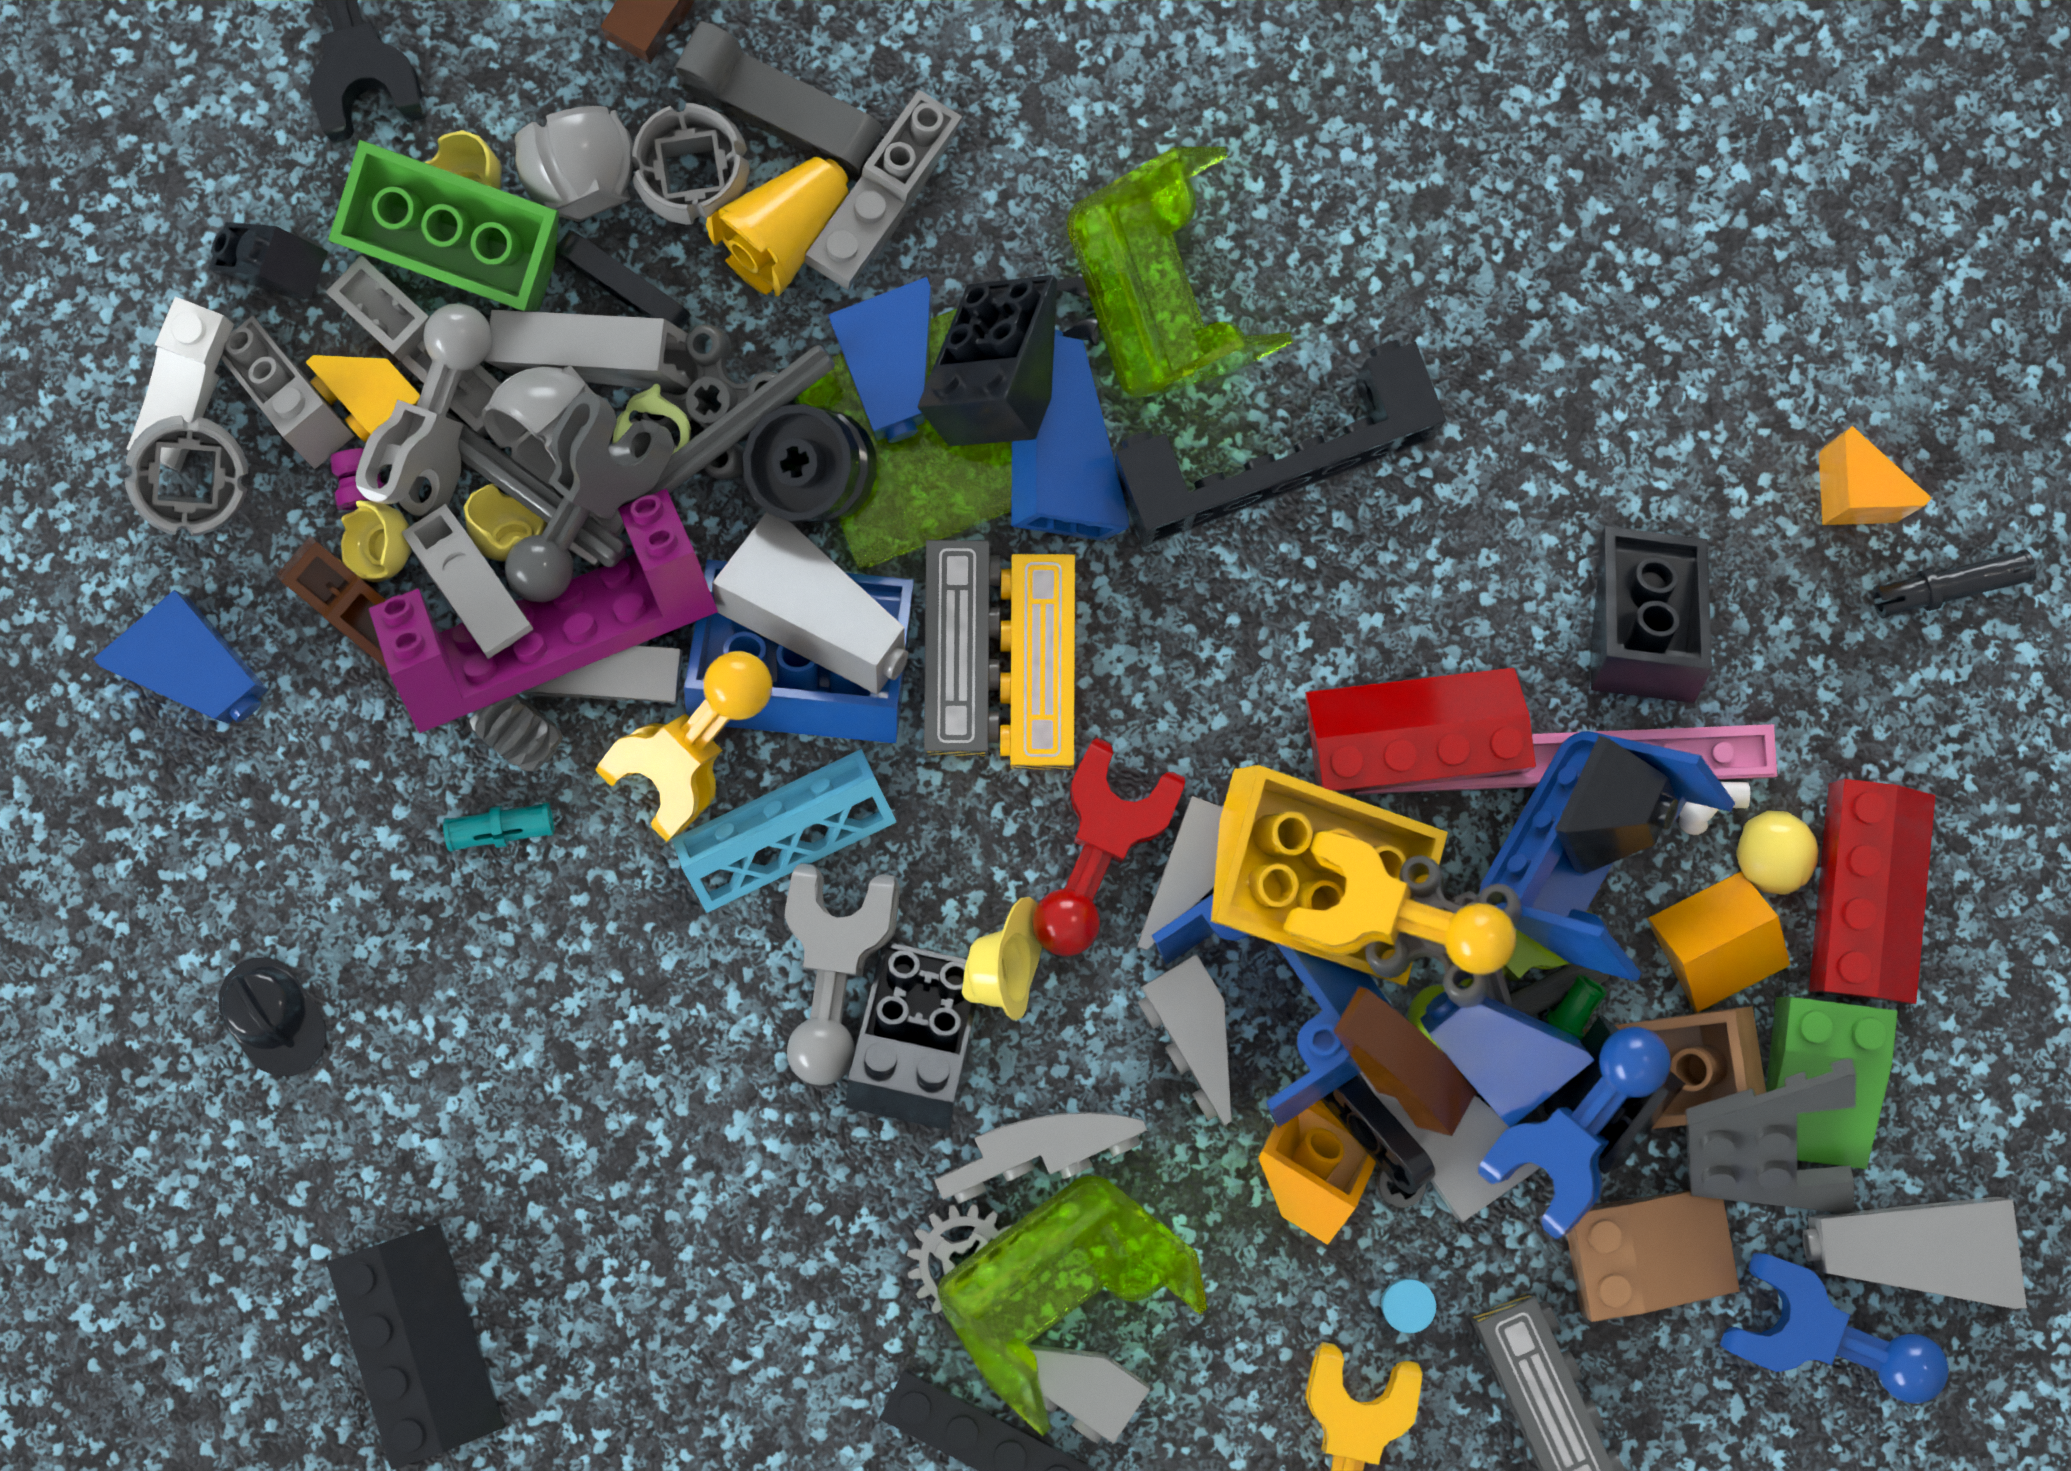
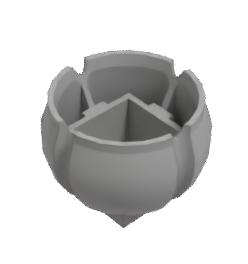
[631,103,750,224]
[514,106,634,222]
[482,365,595,489]
[125,415,248,536]

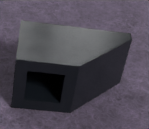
[208,222,328,300]

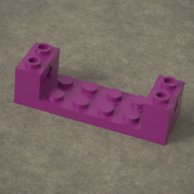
[369,488,718,734]

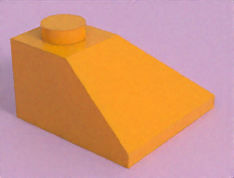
[1258,1100,1376,1245]

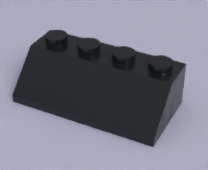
[326,1223,506,1470]

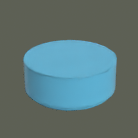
[1381,1278,1436,1333]

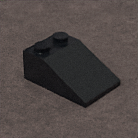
[1590,526,1712,703]

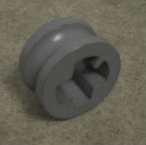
[1376,1168,1426,1208]

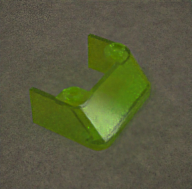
[1067,146,1293,398]
[937,1176,1208,1435]

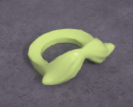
[612,383,691,454]

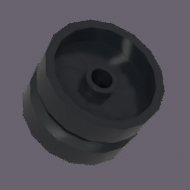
[743,404,877,524]

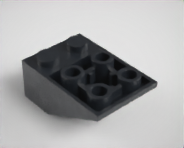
[917,275,1057,447]
[845,942,977,1130]

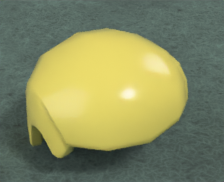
[425,130,502,189]
[463,484,547,561]
[341,500,412,582]
[1736,810,1819,895]

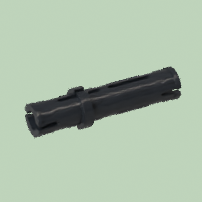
[1872,549,2036,619]

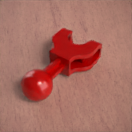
[1032,738,1185,956]

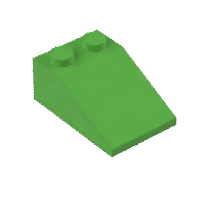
[1766,997,1898,1169]

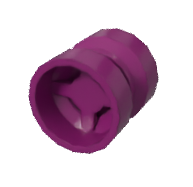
[330,448,385,511]

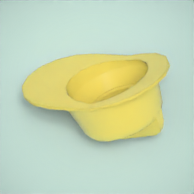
[962,897,1042,1020]

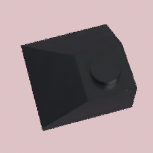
[1555,735,1678,874]

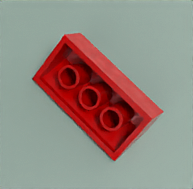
[1305,668,1536,794]
[1809,779,1936,1004]

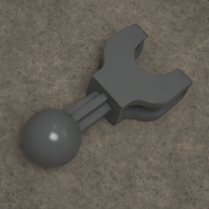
[505,393,674,603]

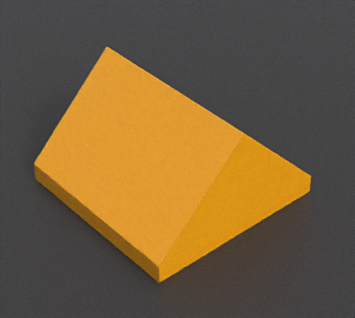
[1819,426,1932,525]
[1646,871,1790,1013]

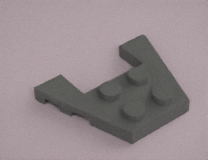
[1686,1058,1856,1213]

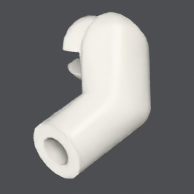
[1679,782,1750,835]

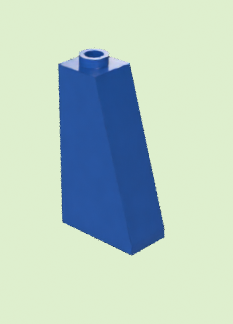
[1011,329,1129,541]

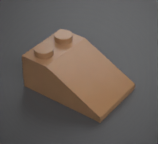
[1583,1006,1766,1129]
[1567,1189,1740,1322]

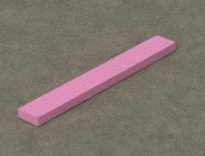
[1355,724,1777,795]

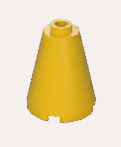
[706,157,849,297]

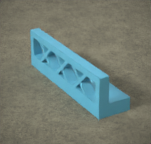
[672,749,897,913]

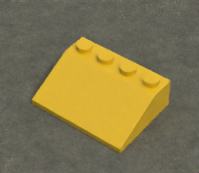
[1211,765,1448,986]

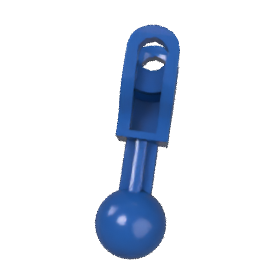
[1478,1027,1671,1240]
[1720,1252,1949,1404]

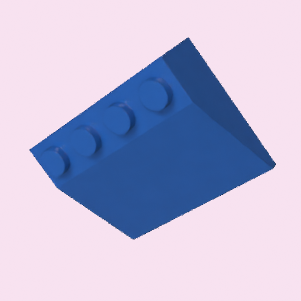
[684,559,914,743]

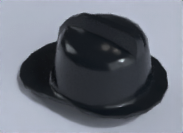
[219,957,326,1076]

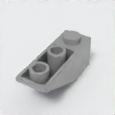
[220,315,355,469]
[402,504,533,659]
[1138,954,1232,1125]
[980,1339,1150,1444]

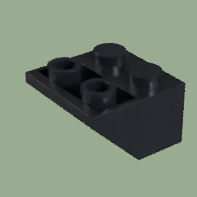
[1543,1015,1686,1175]

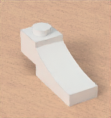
[127,297,234,471]

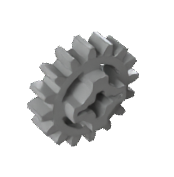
[907,1203,1023,1321]

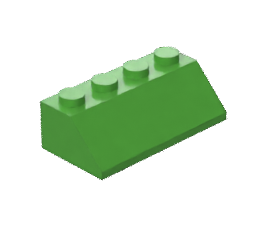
[328,140,559,312]

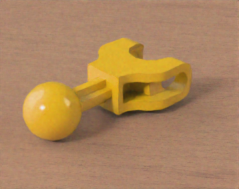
[596,651,773,842]
[1283,832,1516,974]
[1305,1342,1422,1471]

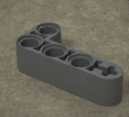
[674,21,883,174]

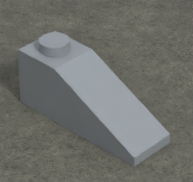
[1136,796,1223,951]

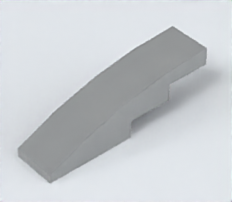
[326,255,501,438]
[518,645,683,704]

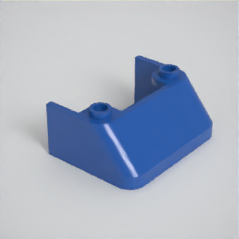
[1480,731,1735,982]
[1151,894,1393,1127]

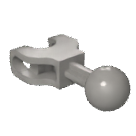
[356,303,492,518]
[785,863,900,1085]

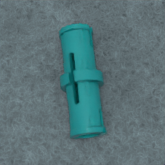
[443,802,555,852]

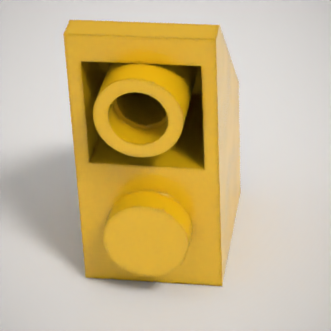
[306,355,420,443]

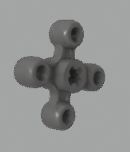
[640,324,792,480]
[1365,855,1522,1008]

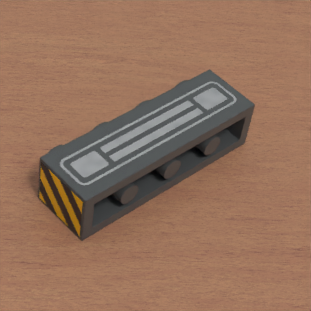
[924,540,1000,756]
[1470,1292,1625,1471]

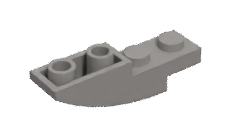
[805,90,962,290]
[934,1112,1147,1204]

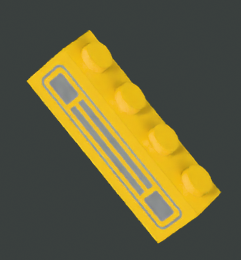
[1000,554,1075,770]

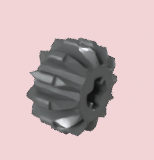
[469,694,563,772]

